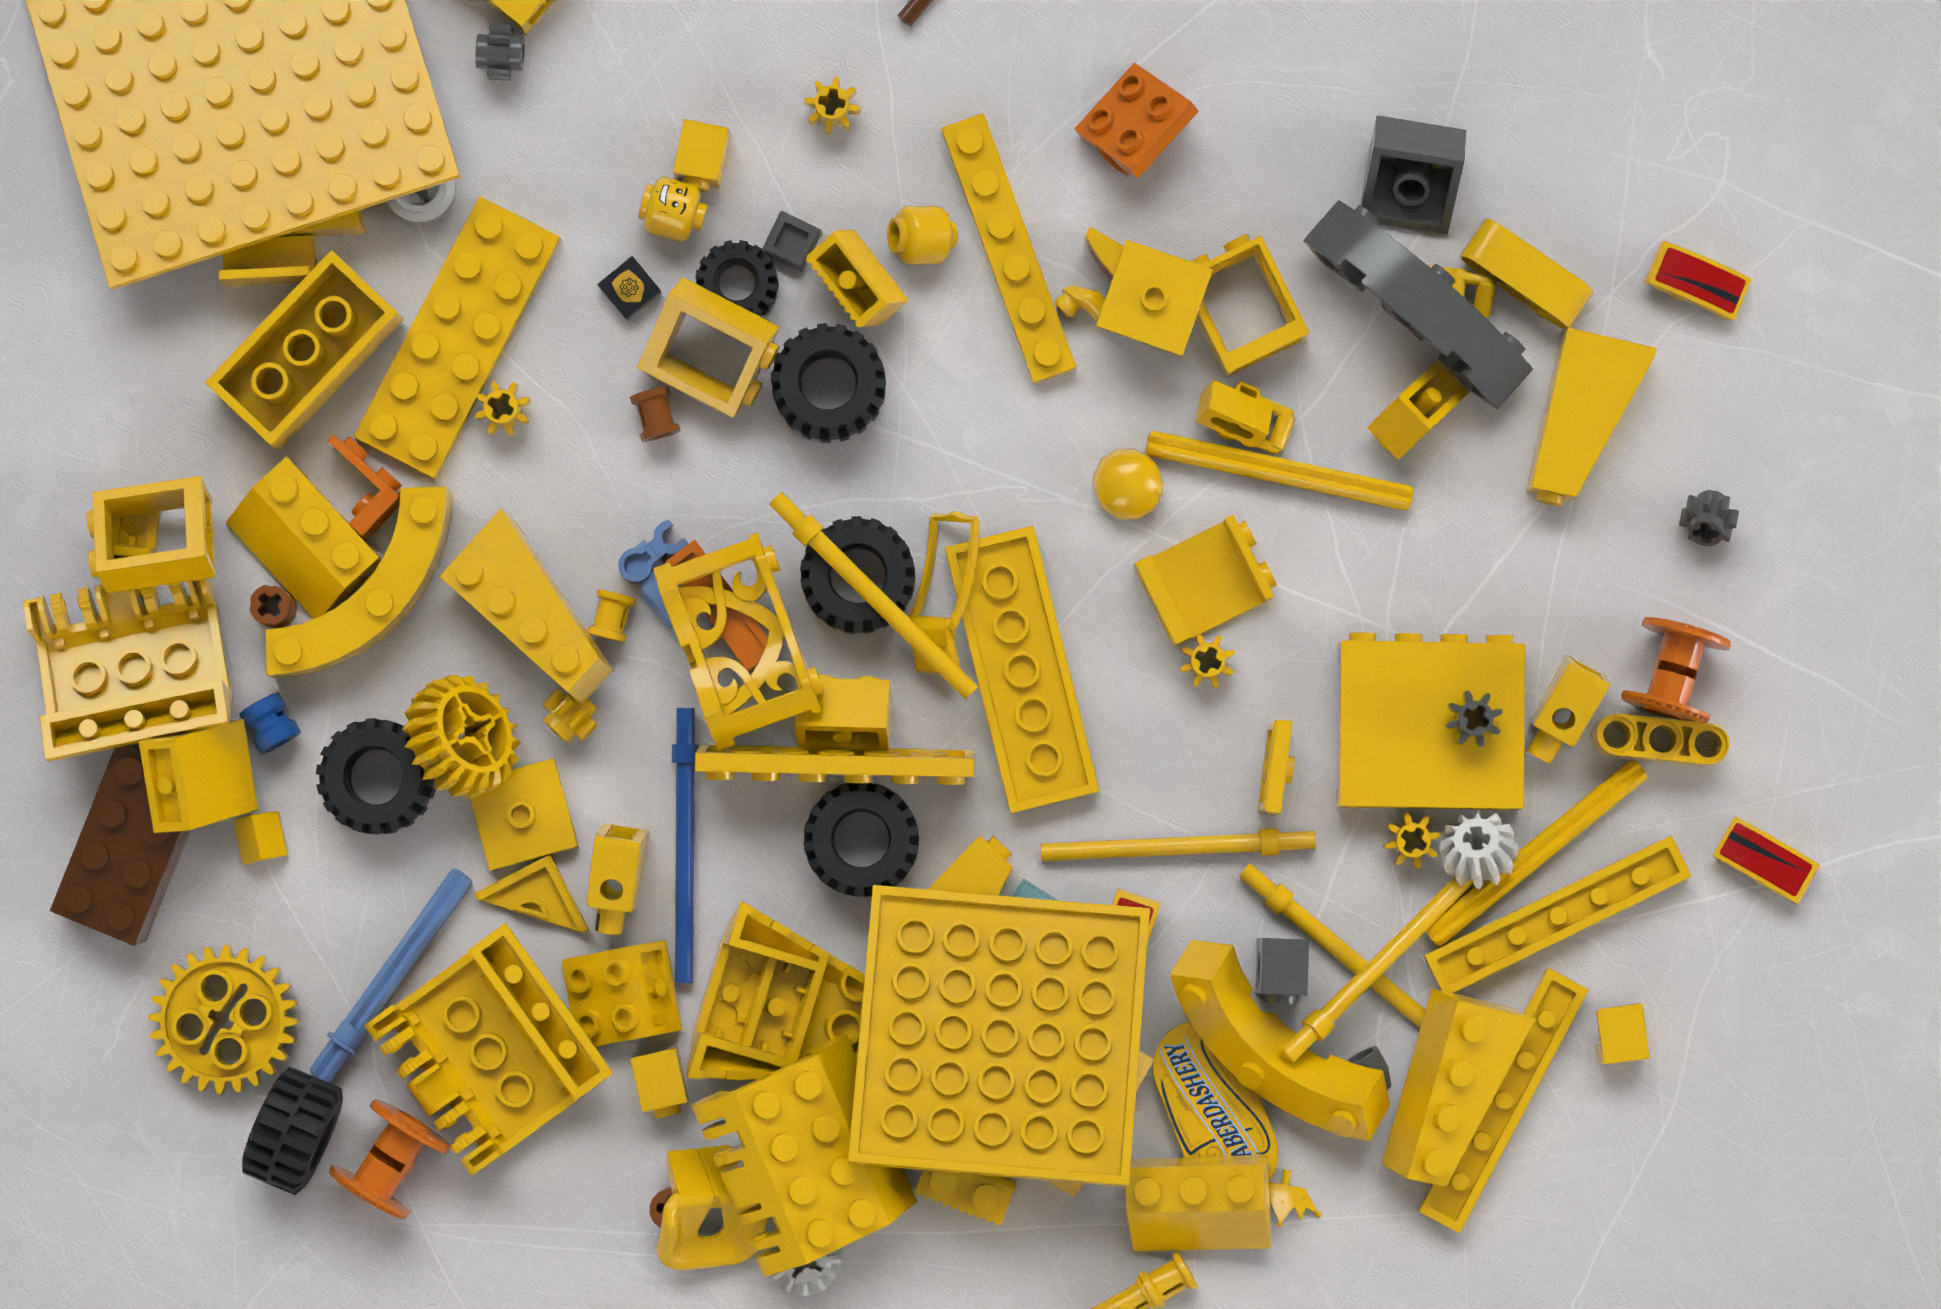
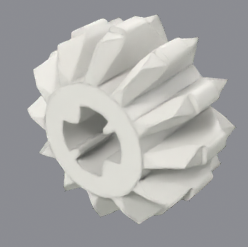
[1439,809,1518,890]

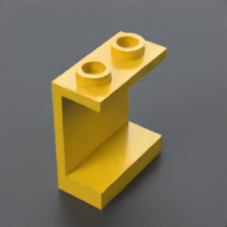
[1133,514,1277,648]
[139,719,258,833]

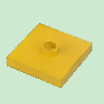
[1096,239,1213,357]
[1258,719,1295,816]
[469,758,579,871]

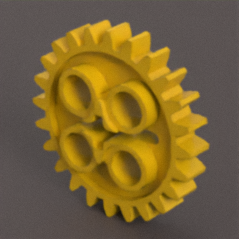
[148,945,300,1094]

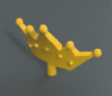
[1269,1169,1322,1227]

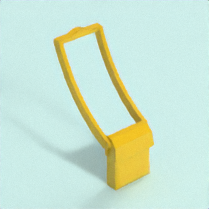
[906,511,980,674]

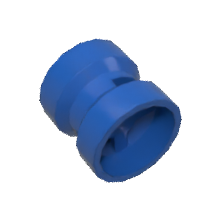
[239,692,301,754]

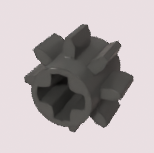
[475,23,525,81]
[1679,490,1739,546]
[1445,690,1503,747]

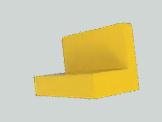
[218,235,317,287]

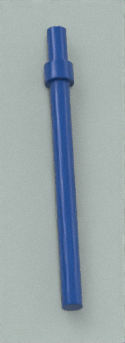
[672,708,699,983]

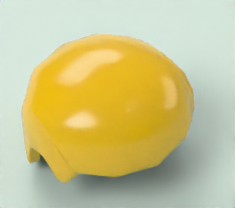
[1092,448,1163,520]

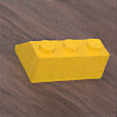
[226,457,382,619]
[1125,1155,1272,1252]

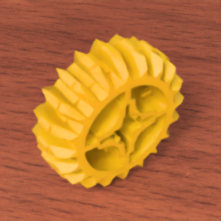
[402,674,521,798]

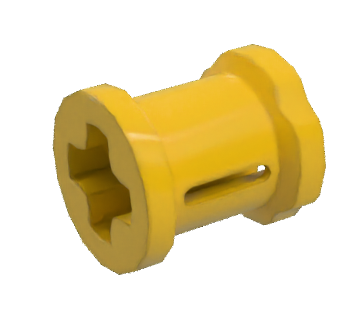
[587,589,637,643]

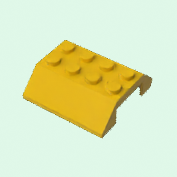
[24,578,232,762]
[364,923,614,1177]
[691,1033,917,1276]

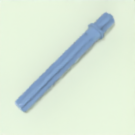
[310,869,472,1083]

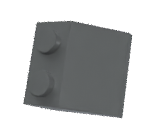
[1360,115,1466,235]

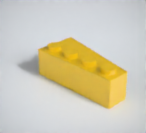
[440,508,613,704]
[1381,988,1536,1187]

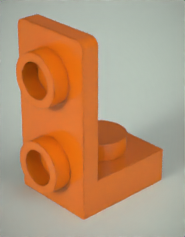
[328,434,402,540]

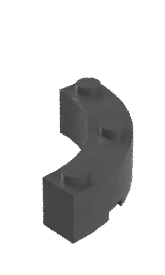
[1303,200,1533,410]

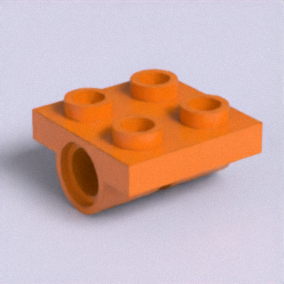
[1074,62,1199,179]

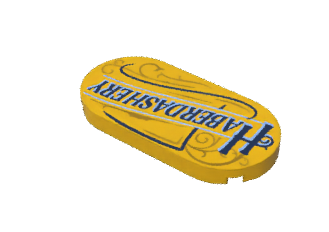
[1152,1022,1278,1180]

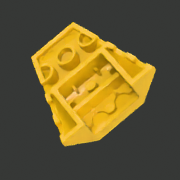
[686,900,865,1080]

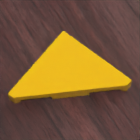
[474,855,589,933]

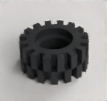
[695,240,779,316]

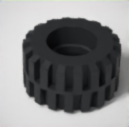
[771,323,886,443]
[800,516,915,634]
[316,718,436,835]
[803,783,919,897]
[242,1067,343,1195]

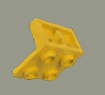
[562,940,682,1047]

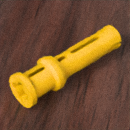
[1090,1251,1199,1309]

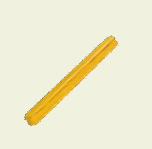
[1145,431,1414,511]
[1425,760,1648,946]

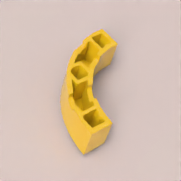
[265,486,452,678]
[1170,939,1390,1142]

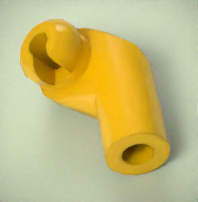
[1055,285,1109,333]

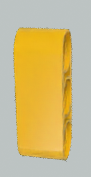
[1459,218,1594,330]
[1591,714,1730,766]

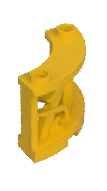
[653,532,825,751]

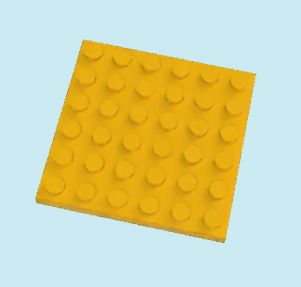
[848,885,1150,1187]

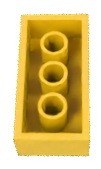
[205,250,404,451]

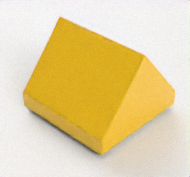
[233,811,288,865]

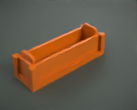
[666,540,768,674]

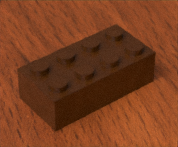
[49,743,191,946]

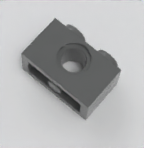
[1255,938,1309,1004]

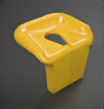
[657,1145,768,1271]

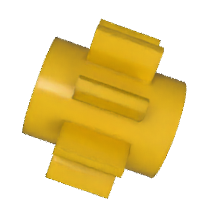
[804,76,861,136]
[474,380,531,437]
[1179,633,1235,689]
[542,688,598,744]
[1383,812,1441,869]

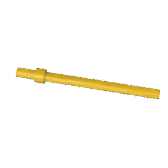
[769,492,978,700]
[1040,828,1316,862]
[1238,863,1426,1028]
[1280,877,1474,1063]

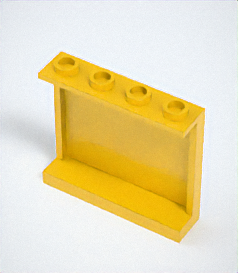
[1336,632,1525,810]

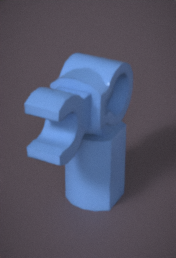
[618,520,688,629]

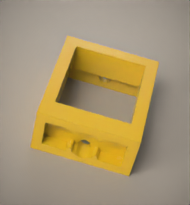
[1191,234,1310,379]
[637,277,780,418]
[86,476,216,594]

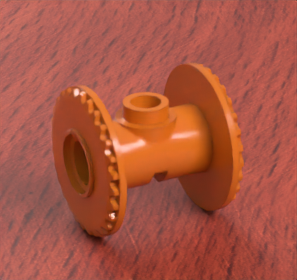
[1621,617,1731,723]
[329,1099,451,1219]

